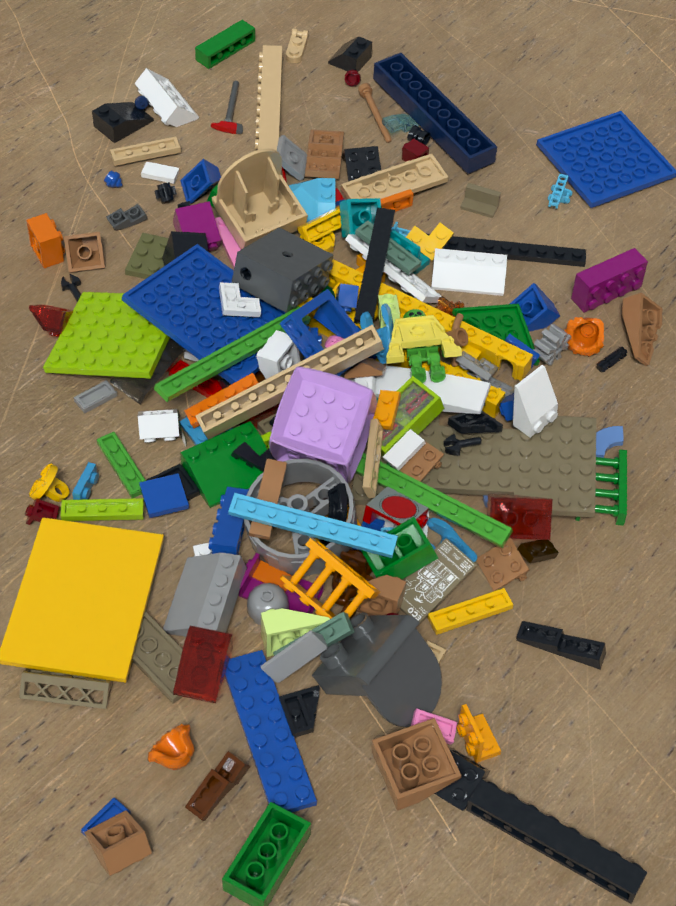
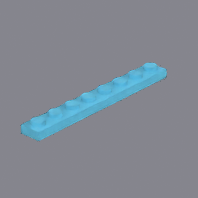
[228,493,398,558]

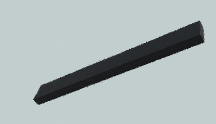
[354,207,395,324]

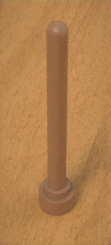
[358,83,392,143]

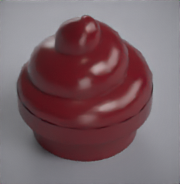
[345,70,361,87]

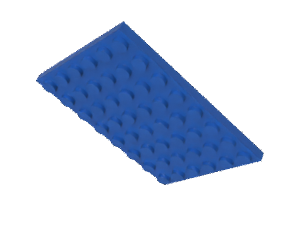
[122,244,309,384]

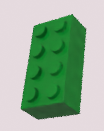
[222,802,311,906]

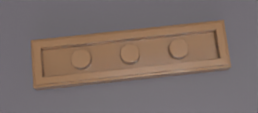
[249,459,287,540]

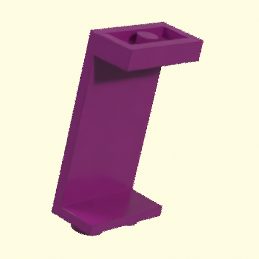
[238,553,325,614]

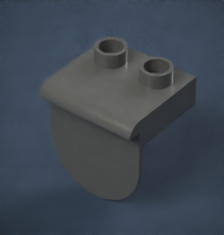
[312,612,442,727]

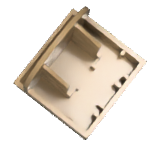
[212,149,308,249]

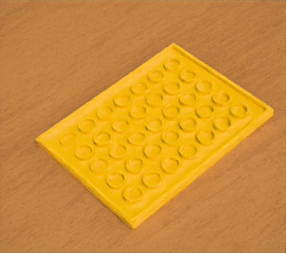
[0,518,164,683]

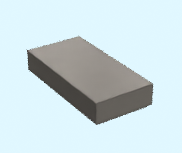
[74,380,117,414]

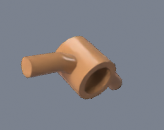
[445,313,468,367]

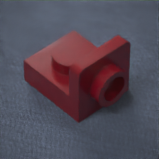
[25,498,59,525]

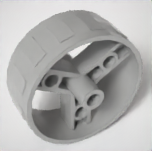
[244,459,357,576]

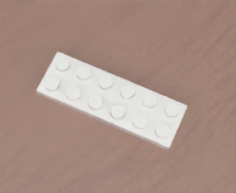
[345,234,443,304]

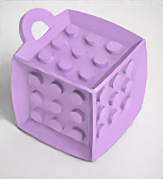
[269,366,377,483]

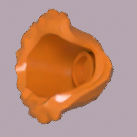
[564,317,604,357]
[148,724,195,770]

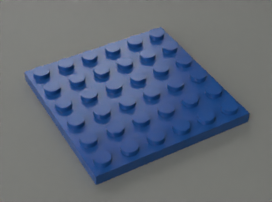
[536,111,676,208]

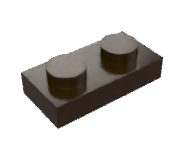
[517,539,559,564]

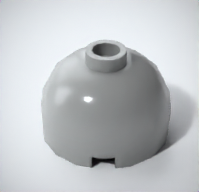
[247,583,289,625]

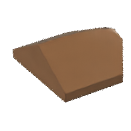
[344,358,387,379]

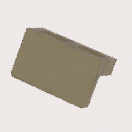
[460,183,501,218]

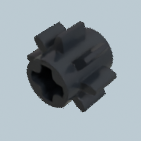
[154,182,177,203]

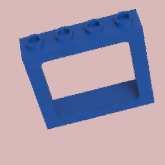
[279,289,360,376]

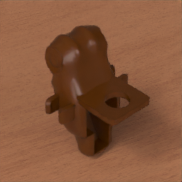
[330,549,374,606]

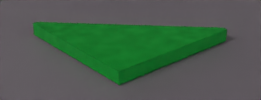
[452,304,540,366]

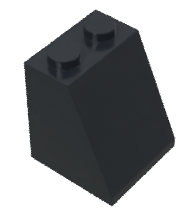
[162,231,208,266]

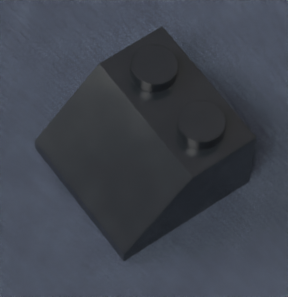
[328,36,372,72]

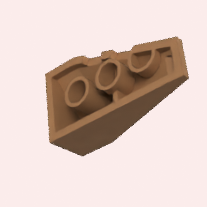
[622,293,663,366]

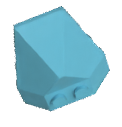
[288,178,335,223]

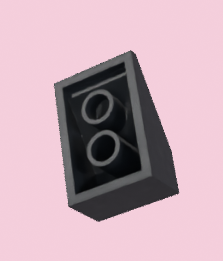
[92,102,154,143]

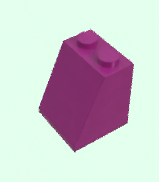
[173,201,221,251]

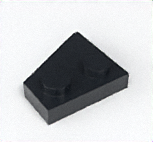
[448,411,503,434]
[279,685,320,738]

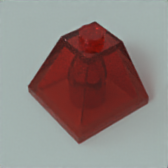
[29,304,73,337]

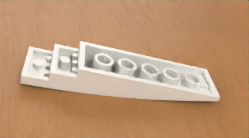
[348,363,491,414]

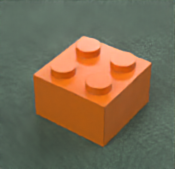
[26,213,65,268]

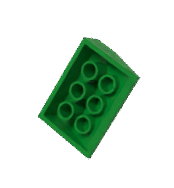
[180,421,267,508]

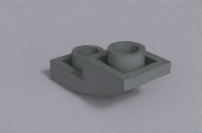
[106,204,148,230]

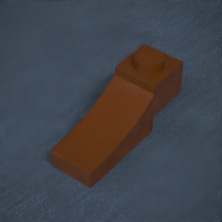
[185,751,250,821]

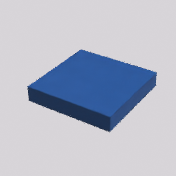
[139,473,189,518]

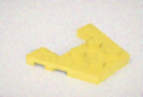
[386,315,462,364]

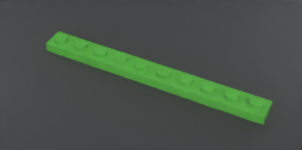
[154,306,311,402]
[355,453,513,548]

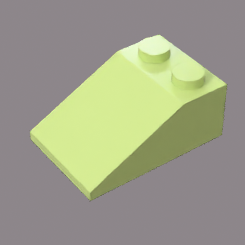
[261,608,330,657]

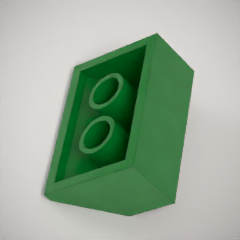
[361,517,438,580]

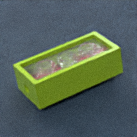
[366,376,445,457]

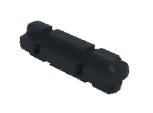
[596,347,627,372]

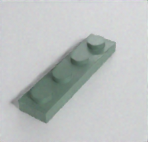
[355,221,422,276]
[273,612,354,656]

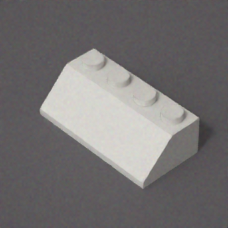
[135,68,199,127]
[431,248,507,296]

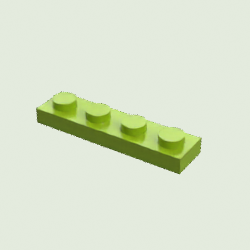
[61,498,144,521]

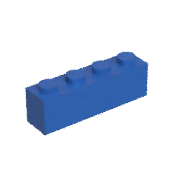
[208,487,249,555]

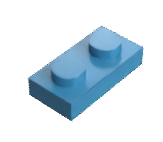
[72,462,99,500]

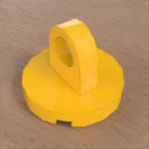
[29,463,69,502]

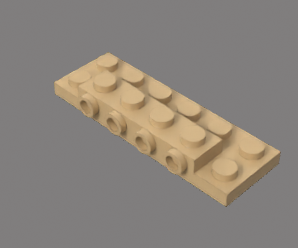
[341,154,449,199]

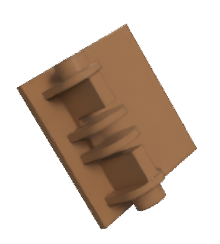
[399,441,444,482]
[476,537,529,591]

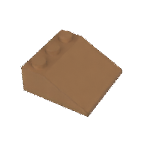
[372,718,461,811]

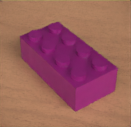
[571,248,648,313]

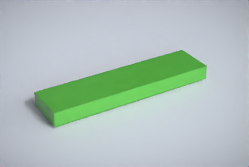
[96,432,146,498]

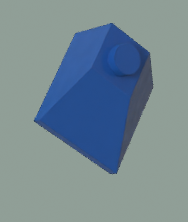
[180,159,221,204]
[510,283,560,332]

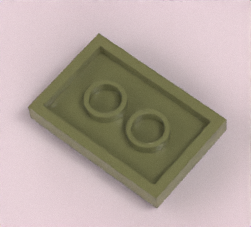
[125,233,169,279]

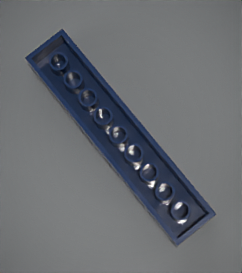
[373,52,497,174]

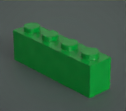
[195,20,255,69]

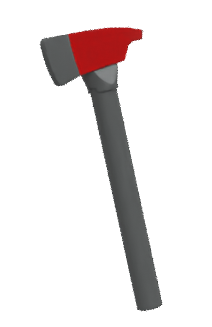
[211,81,243,134]

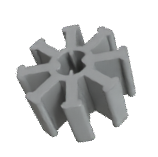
[533,324,571,365]

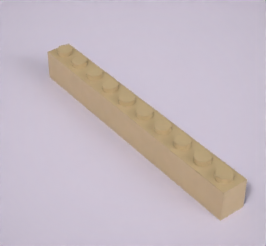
[255,45,282,151]
[196,325,384,440]

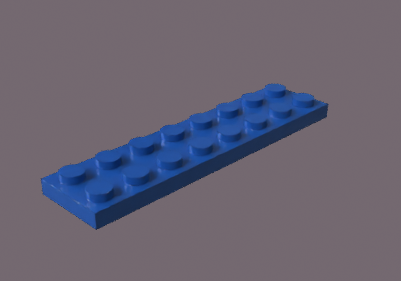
[221,650,317,813]

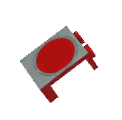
[363,486,429,528]

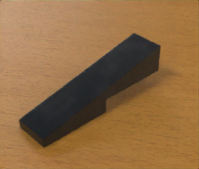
[516,621,606,670]

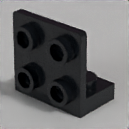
[342,146,381,182]
[434,748,490,811]

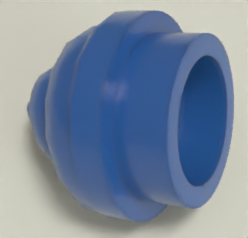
[104,170,122,188]

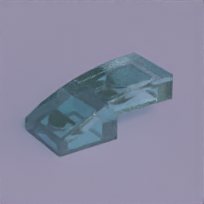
[382,114,419,133]

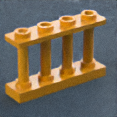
[280,538,380,619]

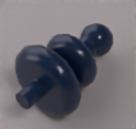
[135,96,148,110]

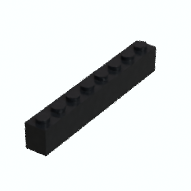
[466,779,647,904]

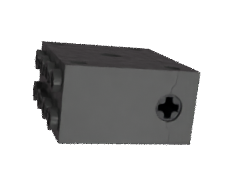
[232,227,334,313]

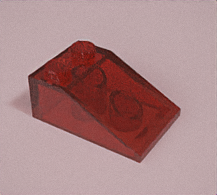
[487,494,553,540]
[173,626,233,704]

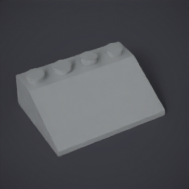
[163,553,247,643]

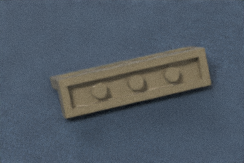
[19,668,113,709]

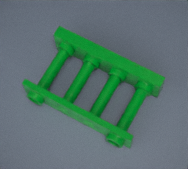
[575,449,627,526]

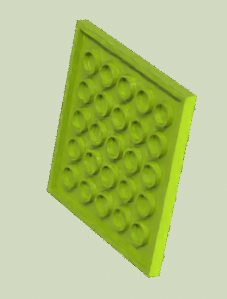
[43,292,170,379]

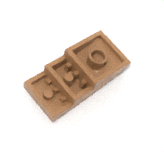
[305,129,344,179]

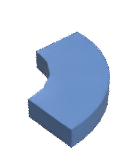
[596,426,624,458]

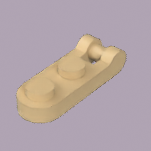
[286,29,309,63]

